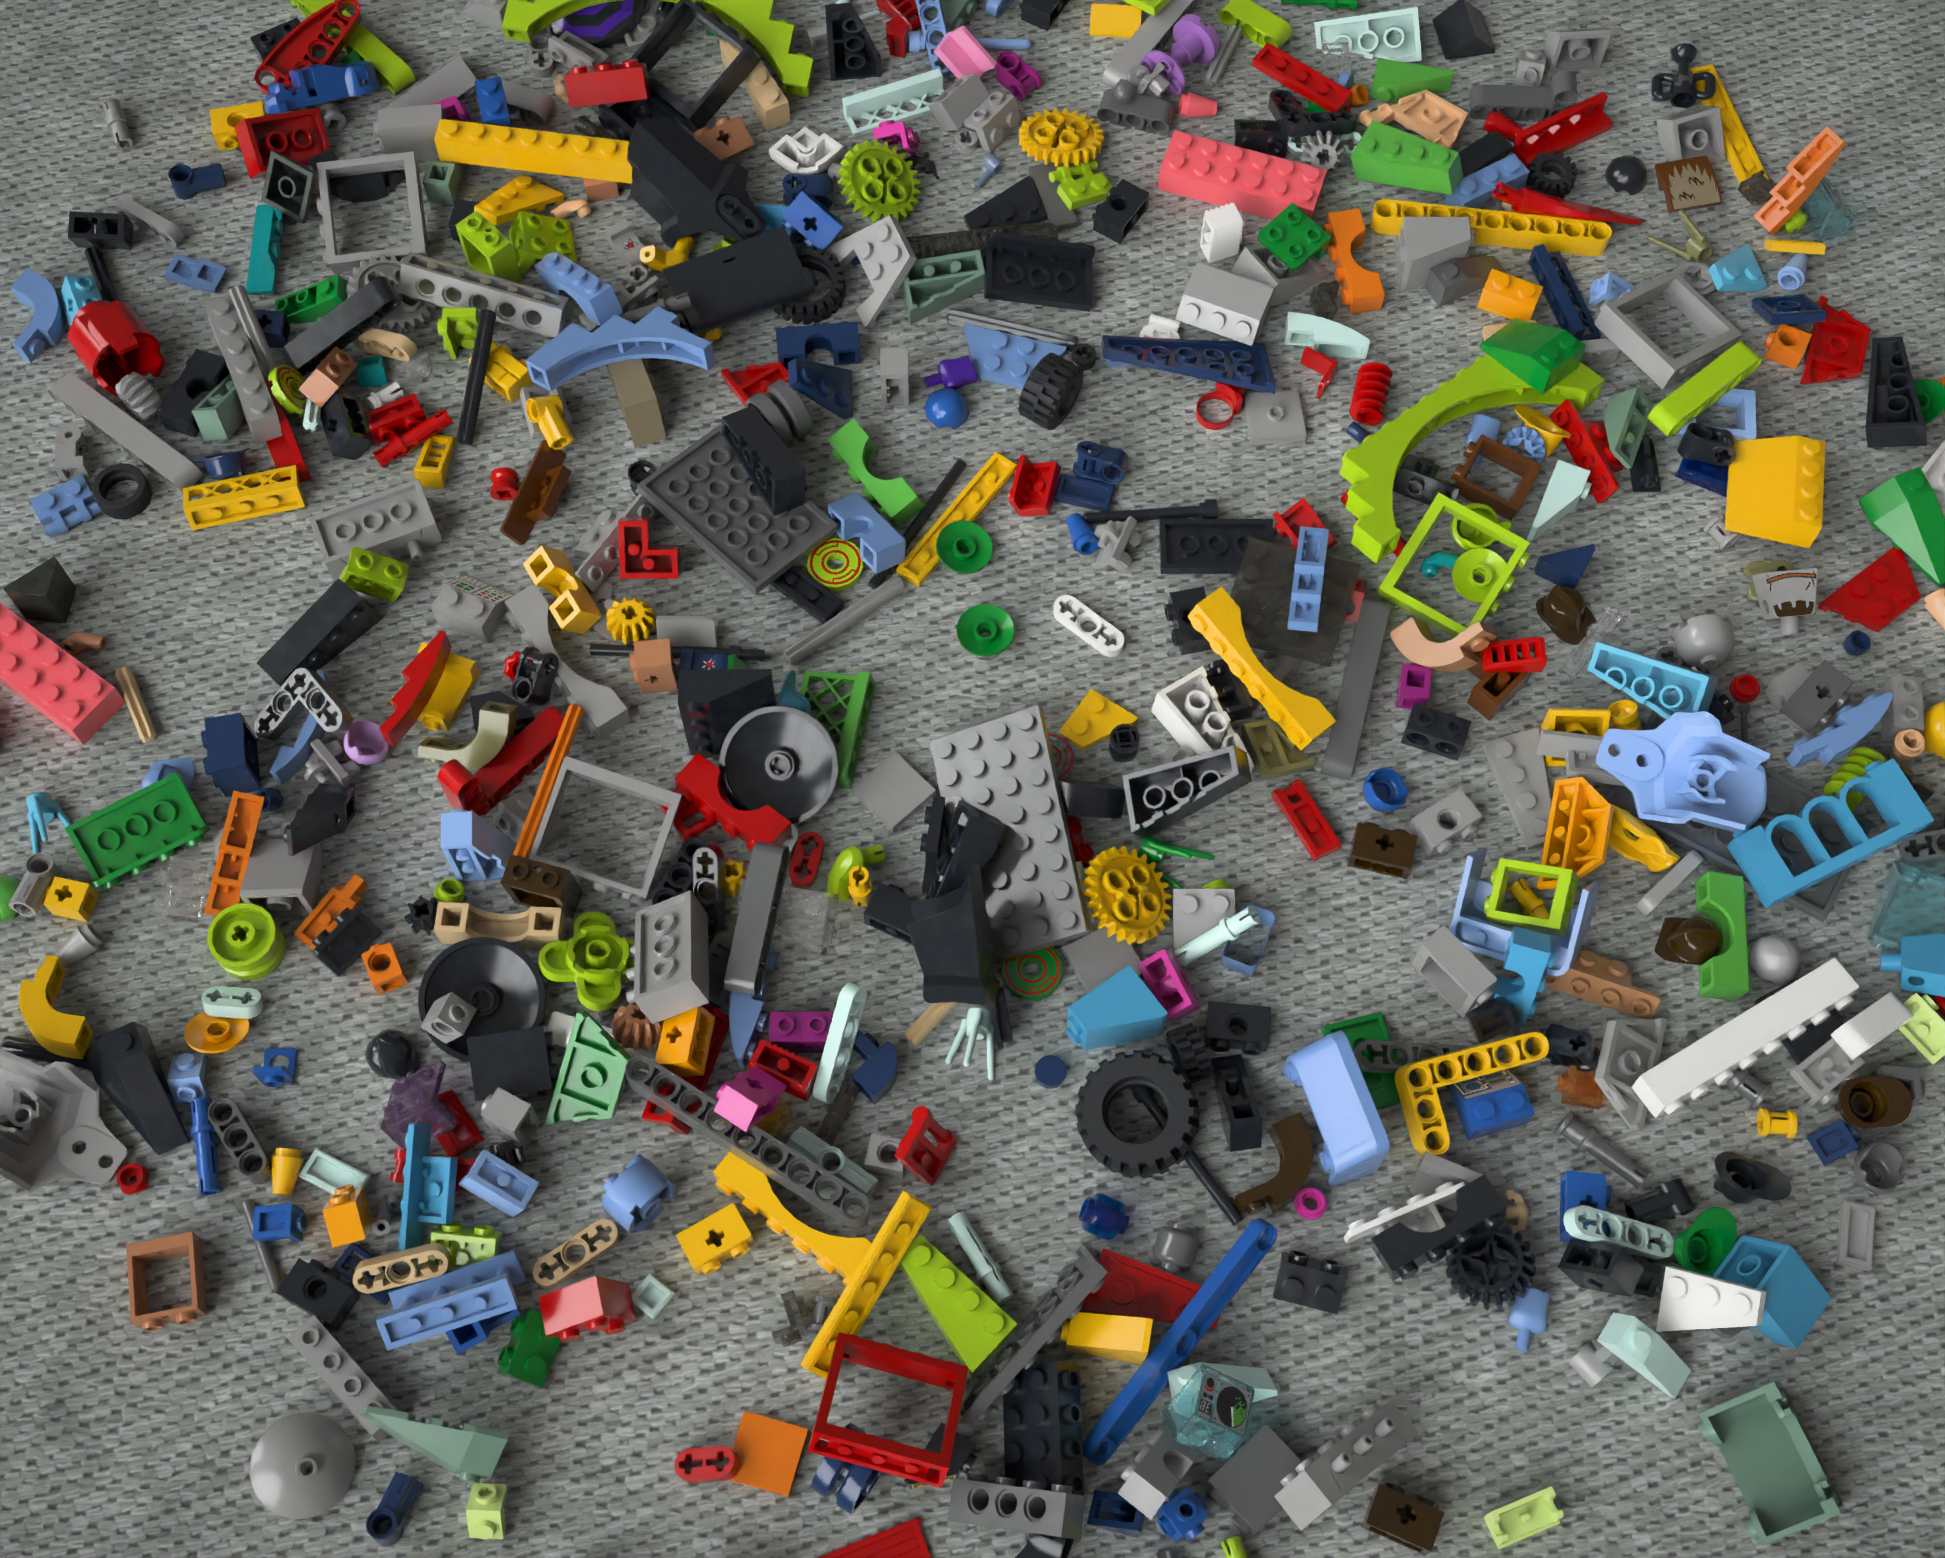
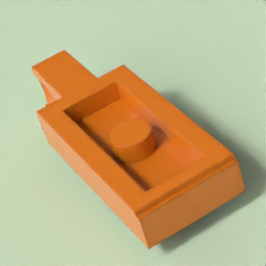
[293,874,368,950]

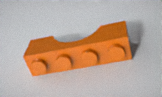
[1322,208,1385,314]

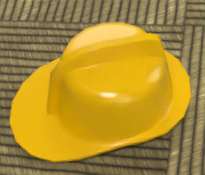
[1514,405,1571,457]

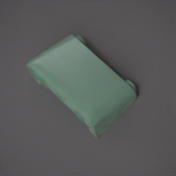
[1698,1381,1846,1546]

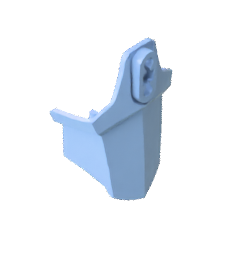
[1596,711,1770,832]

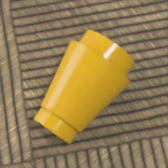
[271,1148,304,1196]

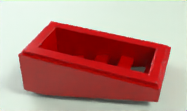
[876,0,922,32]
[1481,637,1547,672]

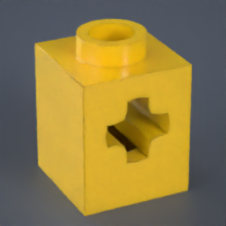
[43,876,99,922]

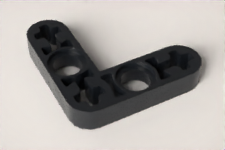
[1268,90,1357,137]

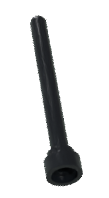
[1082,499,1218,524]

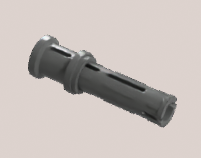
[1678,1031,1772,1109]
[1554,1110,1649,1189]

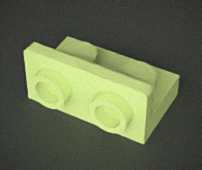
[1898,993,1945,1065]

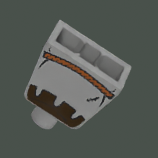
[1752,568,1818,636]

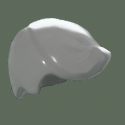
[1748,936,1802,985]

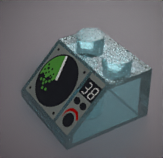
[1800,176,1854,242]
[1162,1364,1255,1463]

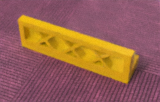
[183,465,305,531]

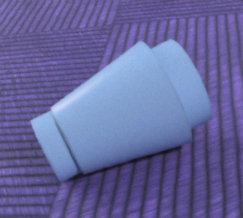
[1777,253,1809,291]

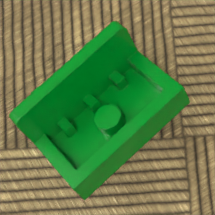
[497,1310,561,1388]

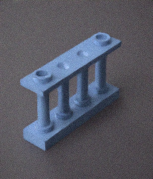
[376,1250,526,1351]

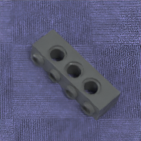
[948,1473,1086,1540]

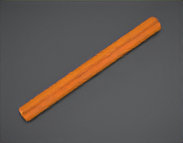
[513,704,584,859]

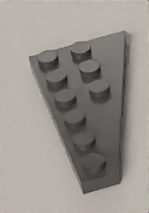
[960,1244,1108,1425]

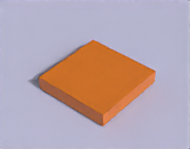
[728,1411,809,1497]

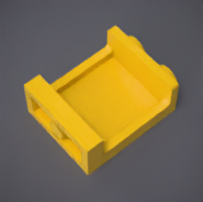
[390,642,480,732]

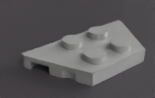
[1594,1018,1668,1132]

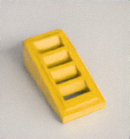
[414,435,456,489]

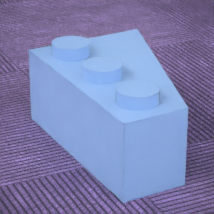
[441,809,517,882]

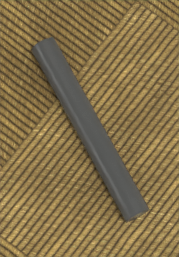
[241,1199,282,1293]

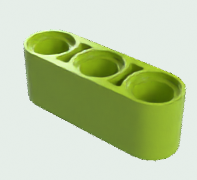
[1218,0,1293,49]

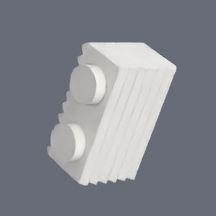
[1200,203,1245,263]

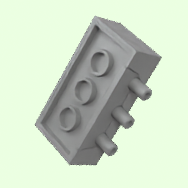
[309,479,443,580]
[626,890,709,1024]
[1274,1400,1418,1531]

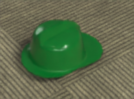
[1673,1207,1737,1277]

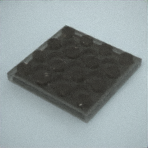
[1230,538,1362,667]

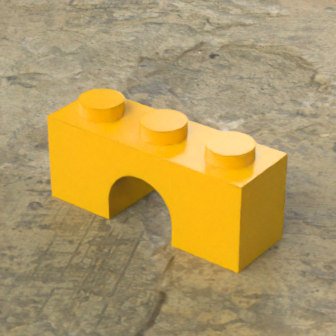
[523,545,602,634]

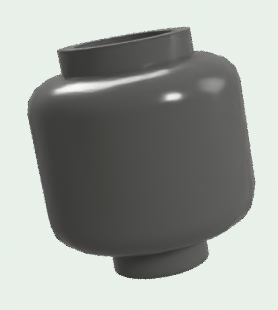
[1153,1222,1200,1273]

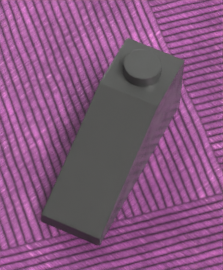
[1425,256,1507,307]

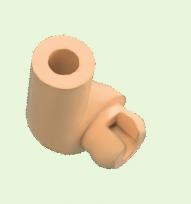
[550,199,591,219]

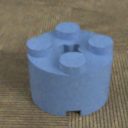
[601,1154,676,1234]

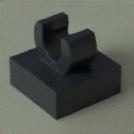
[1631,1255,1662,1298]

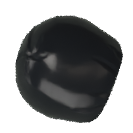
[365,1029,420,1080]

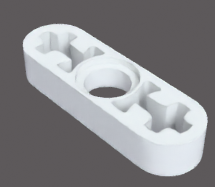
[1053,595,1124,657]

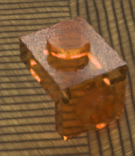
[1557,1065,1603,1110]

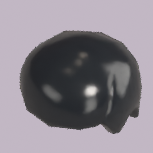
[1605,155,1647,195]

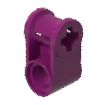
[995,51,1043,101]

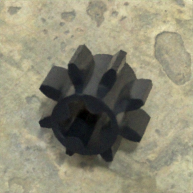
[404,895,438,935]
[489,1140,526,1171]

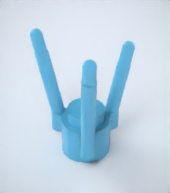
[26,792,72,854]

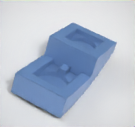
[164,253,227,292]

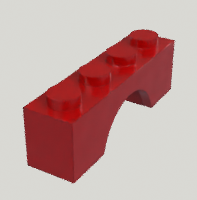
[674,753,792,852]

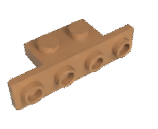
[1543,949,1661,1020]

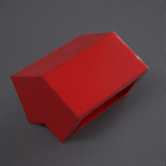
[886,15,909,58]

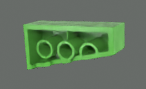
[1350,120,1463,195]

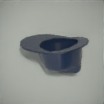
[187,448,250,481]

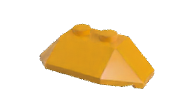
[1537,776,1614,890]

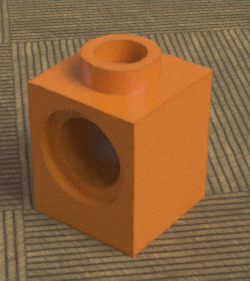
[1763,324,1812,369]
[361,942,409,996]

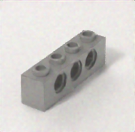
[287,1315,400,1442]

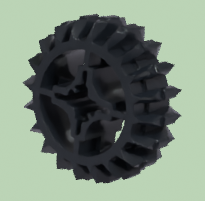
[1445,1224,1536,1310]

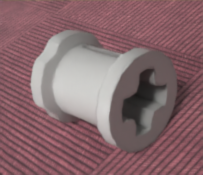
[1703,514,1742,552]

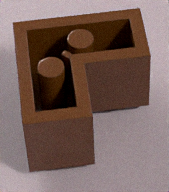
[1467,638,1532,721]

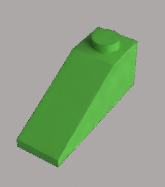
[1370,58,1455,102]

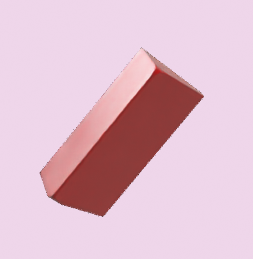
[420,1090,484,1157]

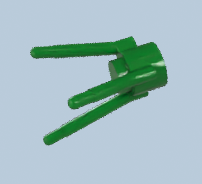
[1137,836,1215,888]

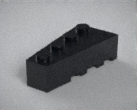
[1866,337,1927,448]
[722,406,807,516]
[257,578,384,686]
[1122,745,1252,838]

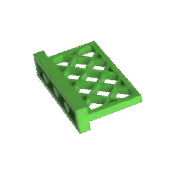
[800,670,876,789]

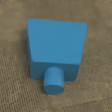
[1880,934,1945,997]

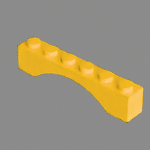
[1187,586,1336,751]
[713,1142,872,1286]

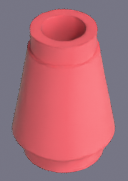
[1178,92,1217,118]

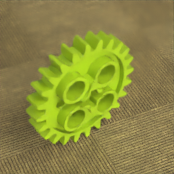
[838,139,921,224]

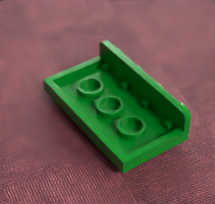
[65,771,211,890]

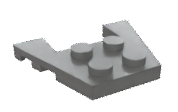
[826,215,917,330]

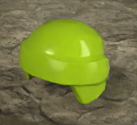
[1450,503,1512,550]

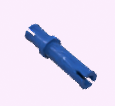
[190,1097,221,1196]

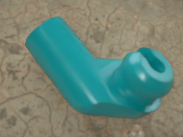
[1420,551,1460,578]

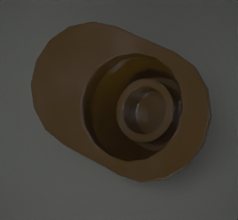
[1536,585,1597,645]
[1654,917,1722,966]
[1834,1075,1912,1129]

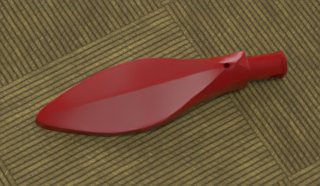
[1492,181,1644,225]

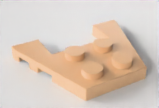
[1359,89,1468,149]

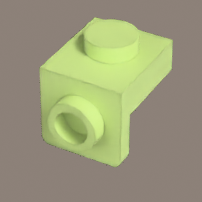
[466,1483,507,1539]

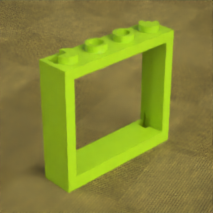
[1378,493,1531,638]

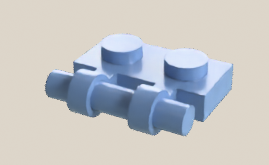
[29,475,102,537]

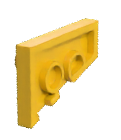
[474,174,565,226]

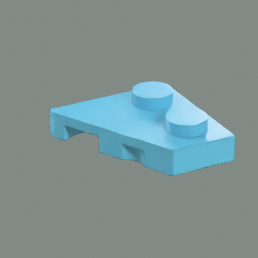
[1708,244,1767,292]

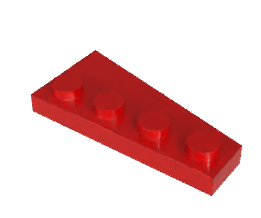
[1080,1248,1220,1329]

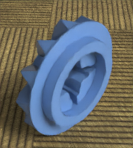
[1502,426,1546,464]

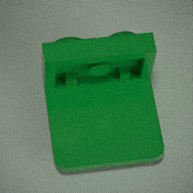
[1257,203,1331,271]

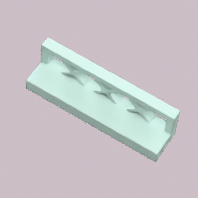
[842,69,944,138]

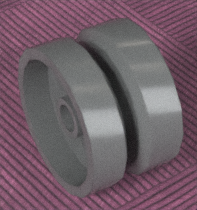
[745,379,813,447]

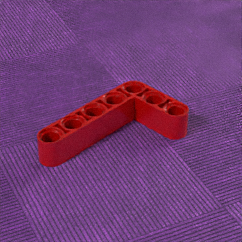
[437,705,565,816]

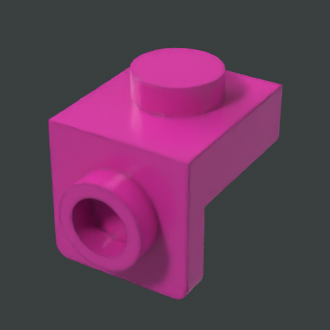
[430,95,471,122]

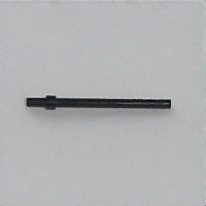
[868,459,967,589]
[590,644,765,661]
[1131,1085,1244,1226]

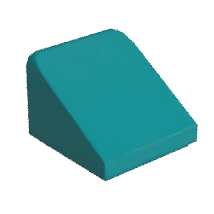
[356,356,387,388]

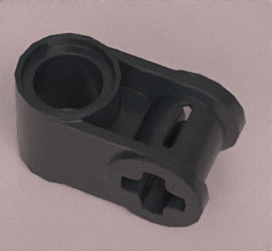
[1677,423,1736,466]
[511,646,559,705]
[1543,1024,1600,1072]

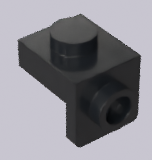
[1465,997,1521,1044]

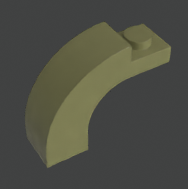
[417,701,518,771]

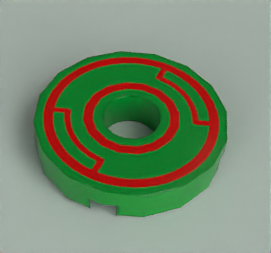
[1001,946,1062,1001]

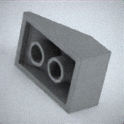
[1230,244,1329,307]

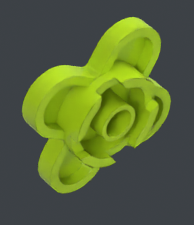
[538,911,635,1011]

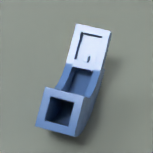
[10,268,67,363]

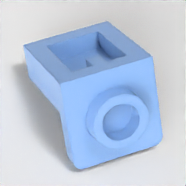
[1589,272,1635,306]

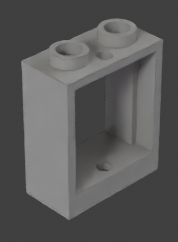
[1411,925,1497,1018]

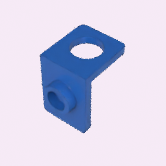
[253,1048,297,1087]

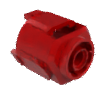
[68,300,166,396]

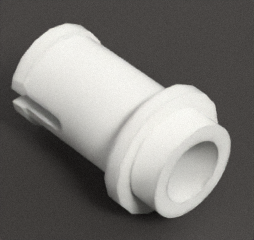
[366,382,405,410]

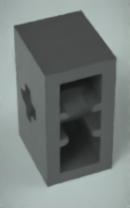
[1780,660,1854,733]

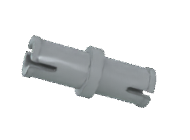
[102,98,133,150]

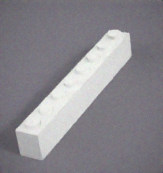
[1631,958,1859,1118]

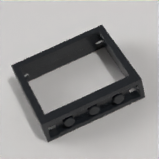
[629,0,761,130]

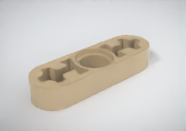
[352,328,417,362]
[533,1219,620,1289]
[353,1243,450,1294]

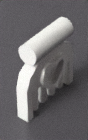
[1139,314,1180,339]

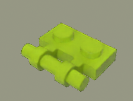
[1049,159,1113,211]

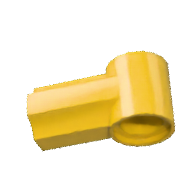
[526,394,574,450]

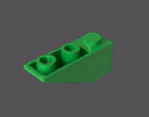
[275,274,348,323]

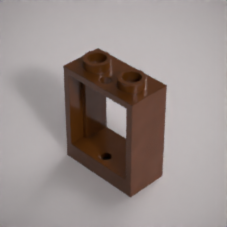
[1451,434,1542,521]

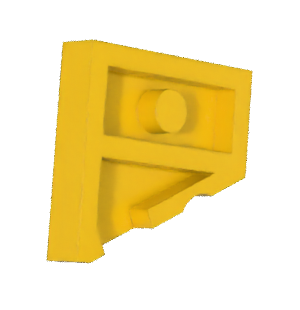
[1058,689,1138,751]

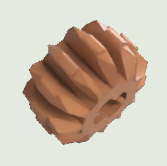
[611,1003,664,1052]

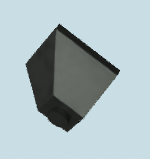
[261,150,317,223]

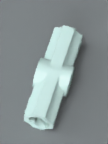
[786,1126,879,1199]

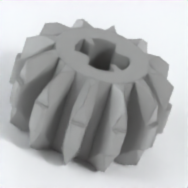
[1300,130,1345,176]
[115,372,163,421]

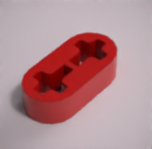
[789,832,824,889]
[674,1446,741,1483]

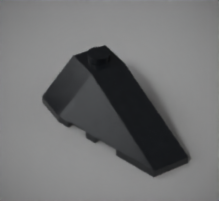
[85,1022,190,1155]

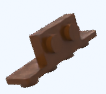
[500,439,572,545]

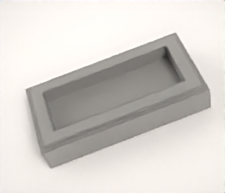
[1836,1200,1876,1271]

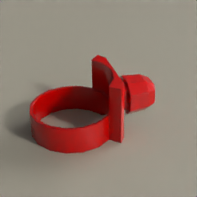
[1195,382,1246,430]

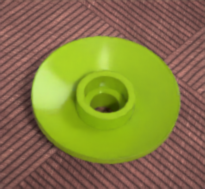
[1452,548,1506,603]

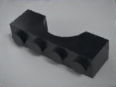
[1371,1174,1507,1281]

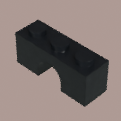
[158,349,230,438]

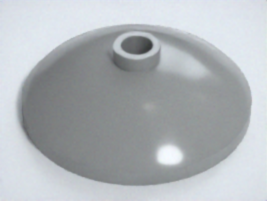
[250,1413,356,1519]

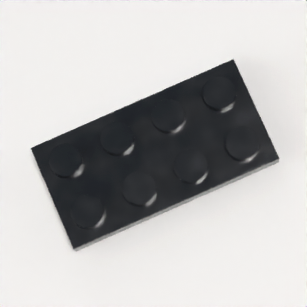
[1159,519,1276,574]

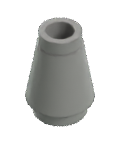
[54,924,104,968]

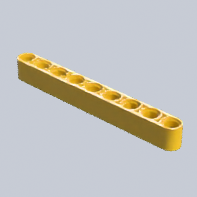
[1370,199,1612,256]

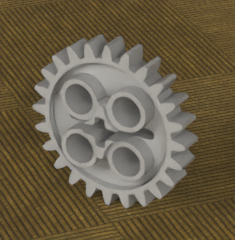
[346,254,436,335]

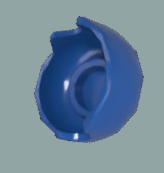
[924,388,969,429]
[1362,767,1409,813]

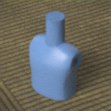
[1465,414,1502,468]
[1508,1287,1551,1352]

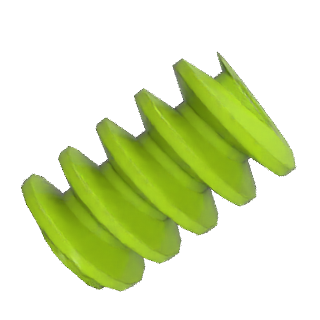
[1824,747,1887,812]

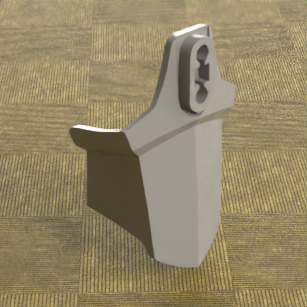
[0,1049,129,1192]

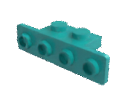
[246,205,284,295]

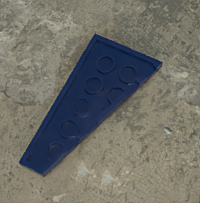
[1101,335,1276,394]

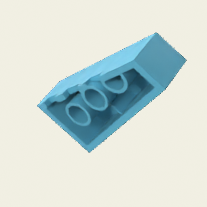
[1588,642,1719,719]

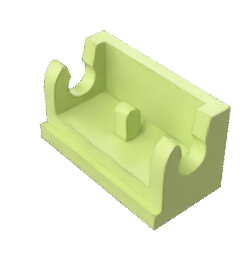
[1484,1486,1564,1549]

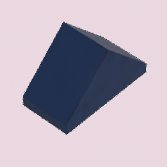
[1534,544,1595,588]
[1087,1490,1145,1538]

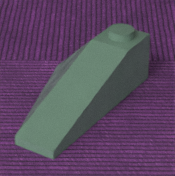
[360,1405,509,1484]

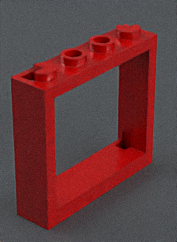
[808,1332,969,1488]

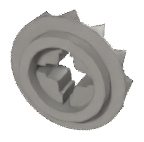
[1676,260,1716,296]

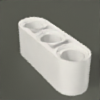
[1830,991,1914,1060]

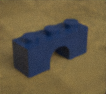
[776,321,861,370]

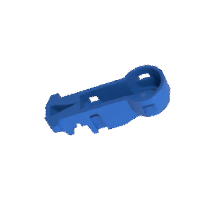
[264,61,381,114]

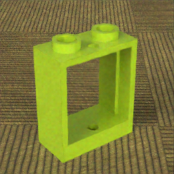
[455,210,522,283]
[1484,858,1579,937]

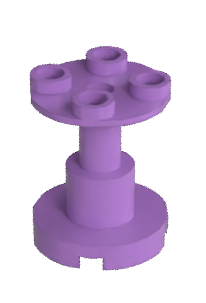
[1140,14,1221,95]

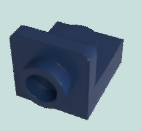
[1807,1119,1862,1166]

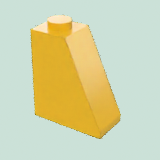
[1060,1312,1153,1365]

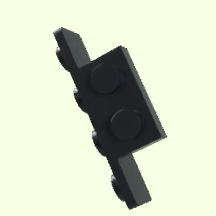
[1393,454,1460,505]
[920,783,949,893]

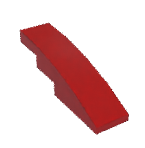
[379,630,452,748]

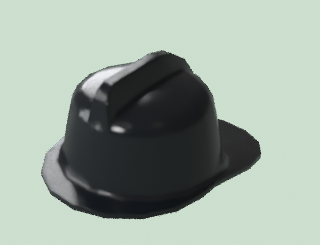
[1714,1152,1792,1204]

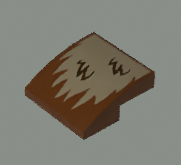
[1655,155,1723,213]

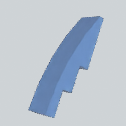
[1287,526,1329,632]

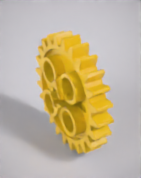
[1019,108,1104,167]
[1081,846,1172,945]

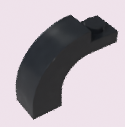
[307,148,406,202]
[1057,776,1125,818]

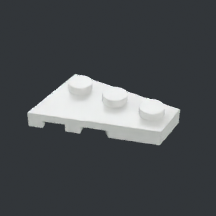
[1656,1266,1767,1332]

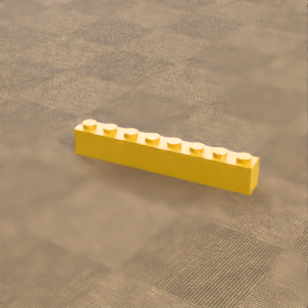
[434,119,632,184]

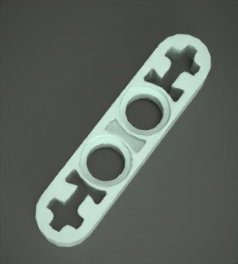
[813,982,867,1104]
[1563,1205,1674,1260]

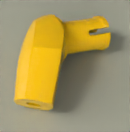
[640,236,694,272]

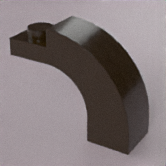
[1233,1112,1313,1215]

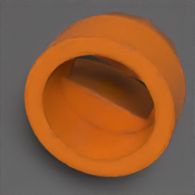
[1349,84,1369,107]

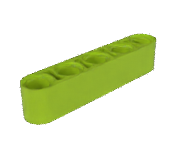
[1647,341,1763,437]

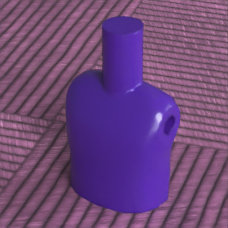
[924,355,977,390]

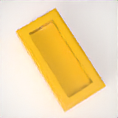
[1764,238,1826,255]

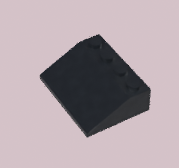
[678,669,777,758]

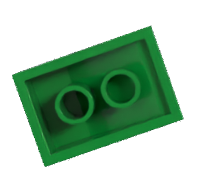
[1479,318,1586,395]

